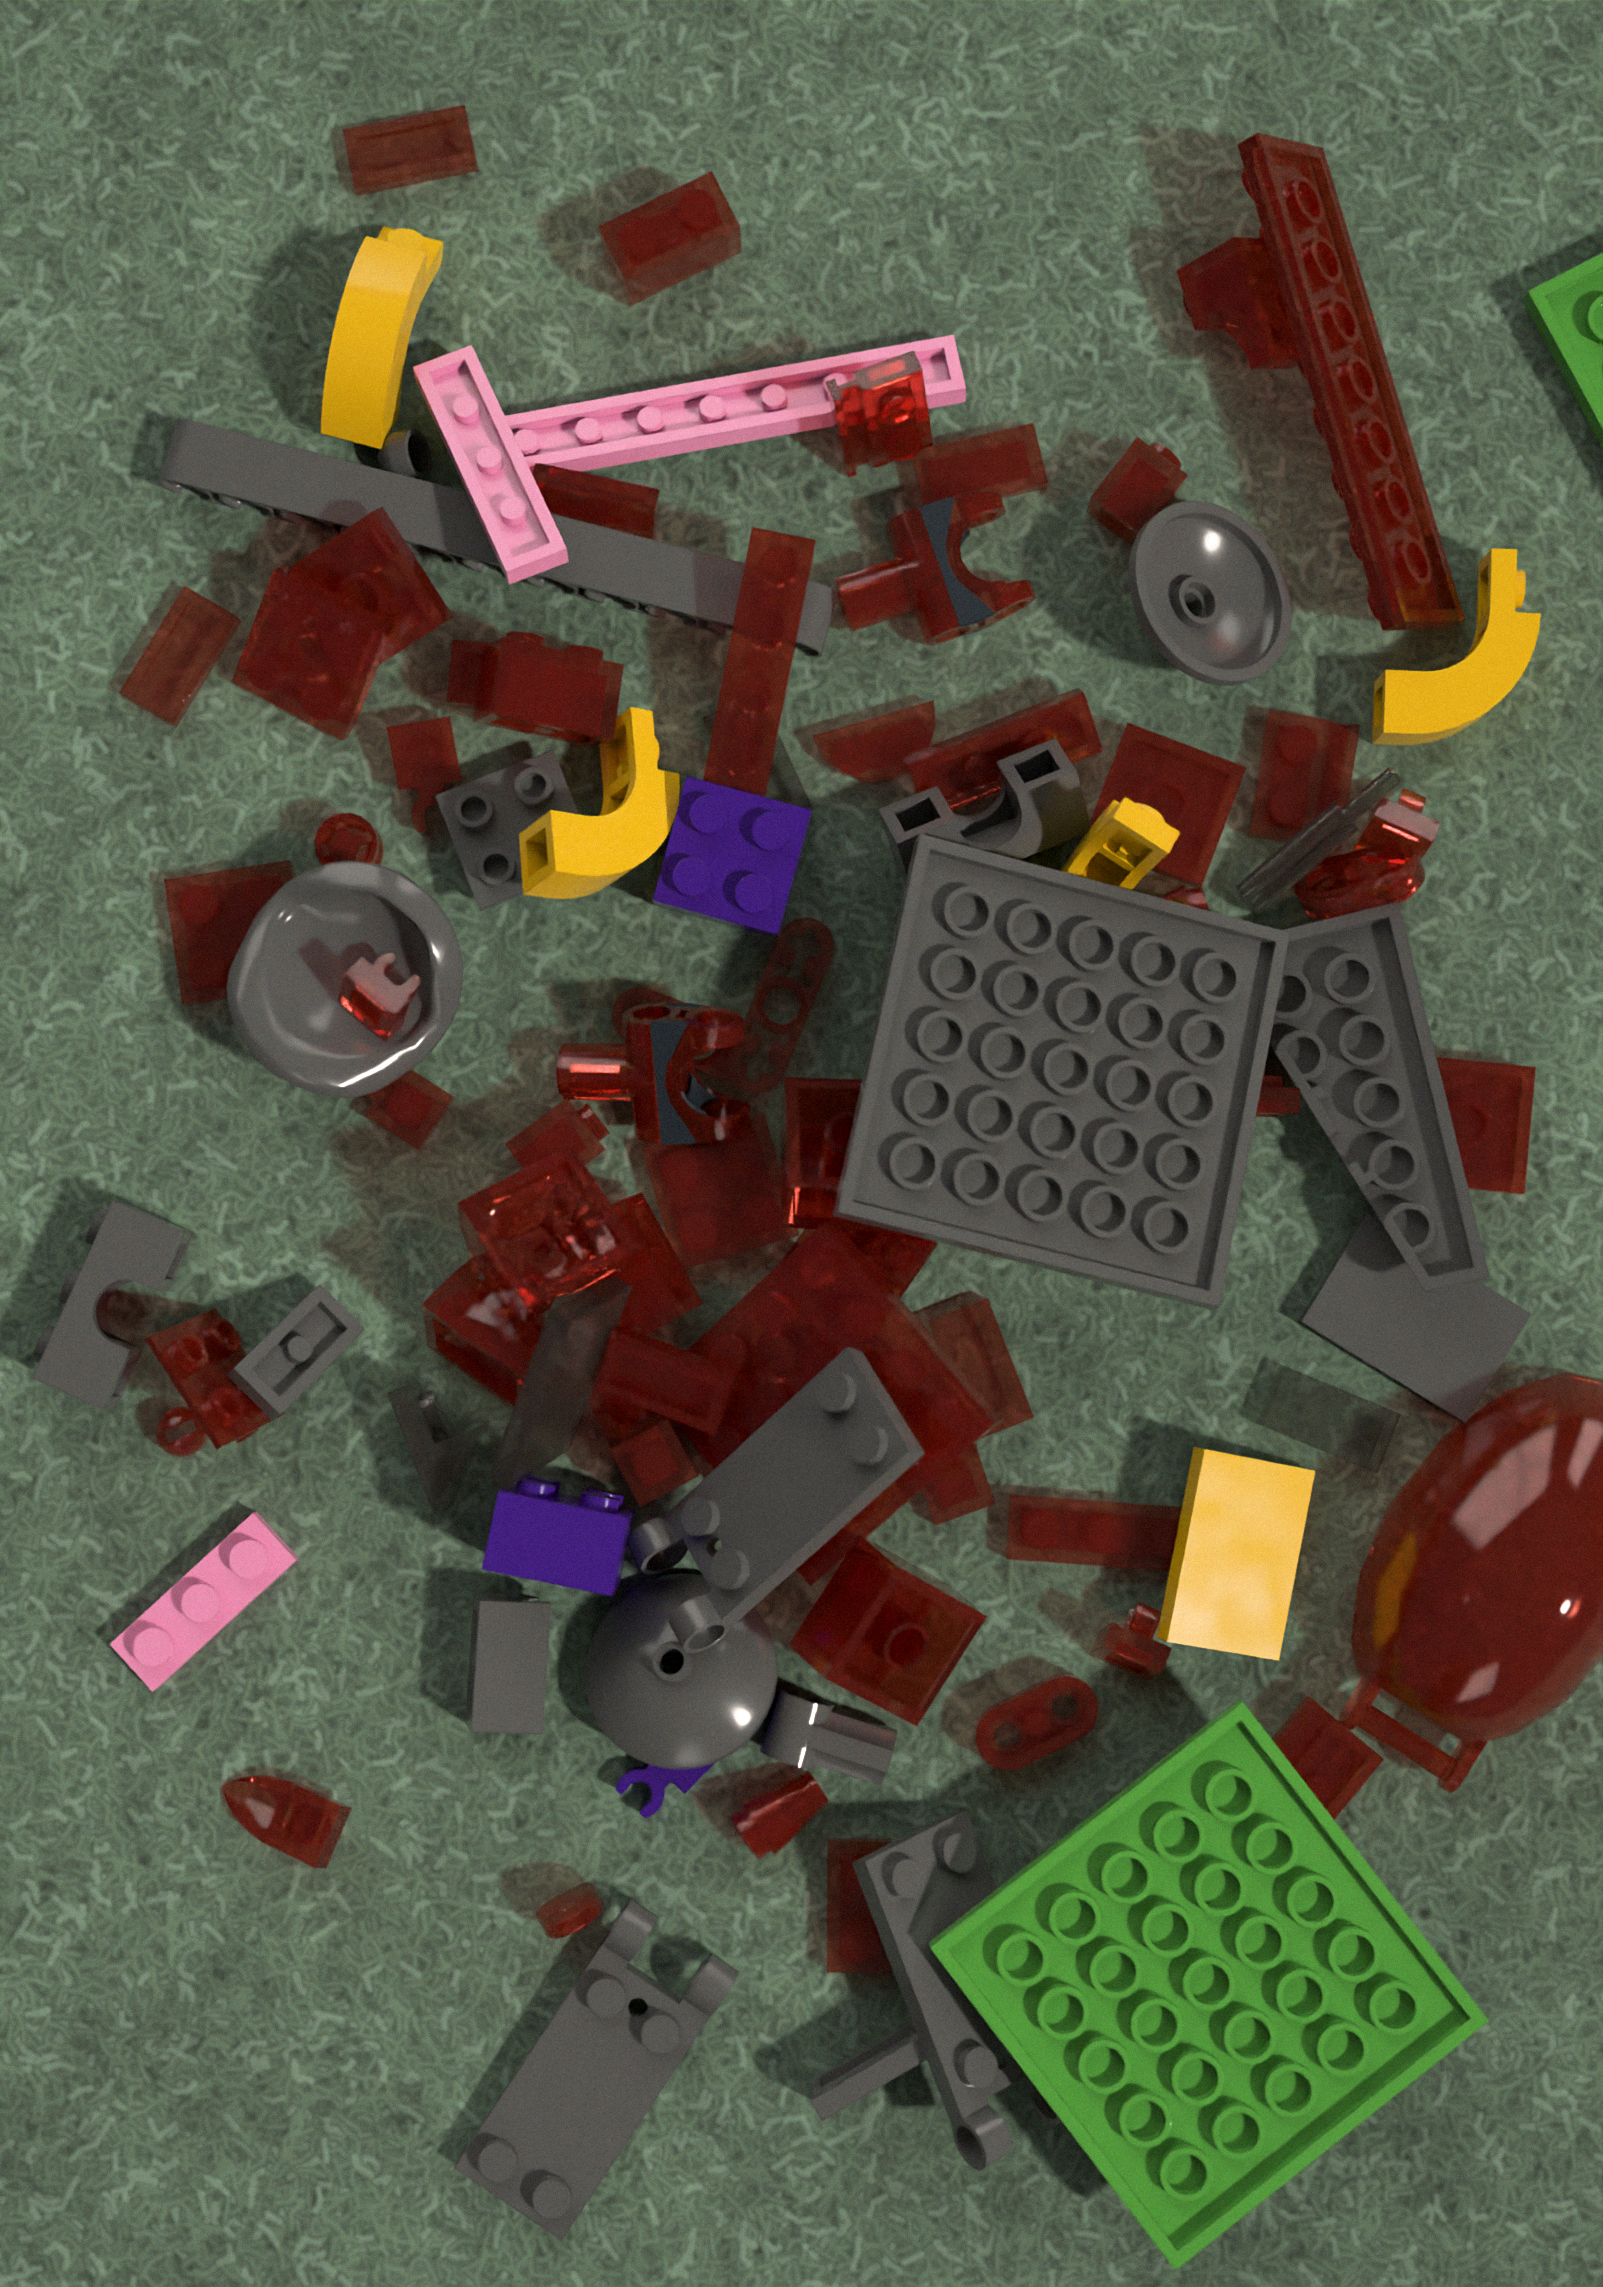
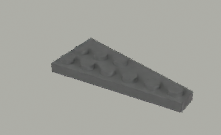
[1269,901,1490,1293]

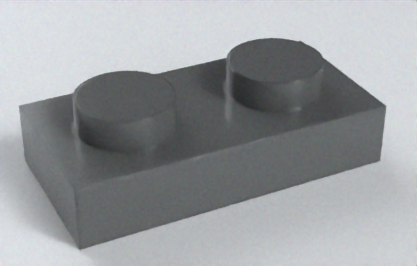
[227,1284,365,1421]

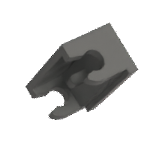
[465,1594,551,1734]

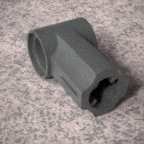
[760,1687,898,1786]

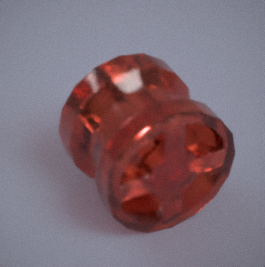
[314,812,384,865]

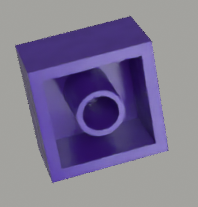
[653,776,812,939]
[482,1475,635,1596]

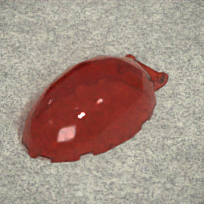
[1339,1372,1603,1793]

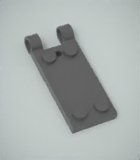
[627,1347,925,1653]
[852,1810,1062,2170]
[454,1899,739,2241]

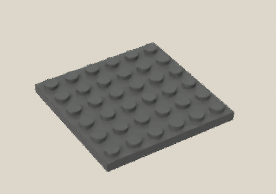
[833,834,1290,1310]

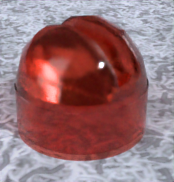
[156,1406,210,1457]

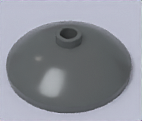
[1128,501,1292,686]
[585,1574,778,1770]

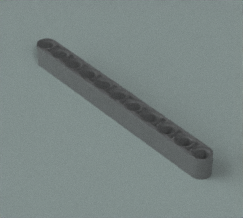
[158,419,838,657]

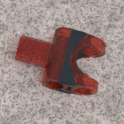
[833,492,1036,646]
[556,1003,752,1144]

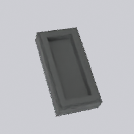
[810,2022,927,2121]

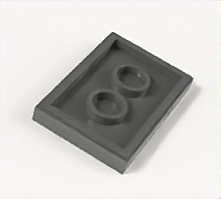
[1298,1213,1531,1423]

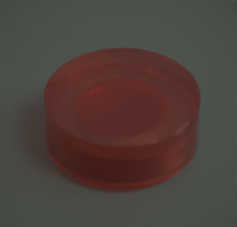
[536,1882,604,1939]

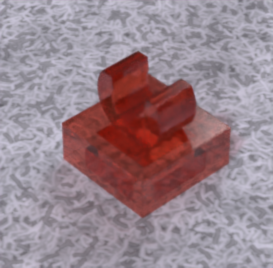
[1352,788,1440,876]
[337,952,421,1042]
[1090,1602,1172,1681]

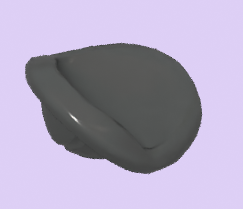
[227,860,463,1098]

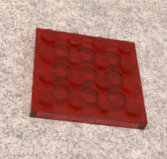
[647,1219,1002,1586]

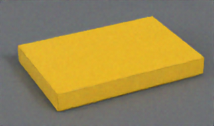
[1157,1447,1315,1661]

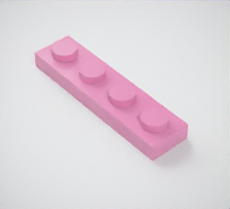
[413,345,569,585]

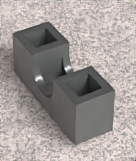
[878,738,1091,883]
[32,1200,195,1410]

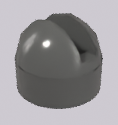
[377,428,431,479]

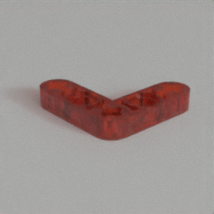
[611,917,834,1094]

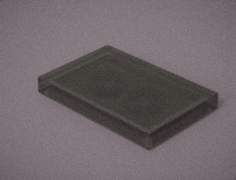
[490,1276,632,1489]

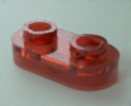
[1294,841,1425,919]
[974,1673,1098,1771]

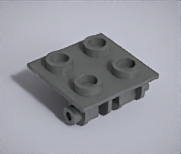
[435,750,579,911]

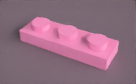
[110,1511,299,1692]

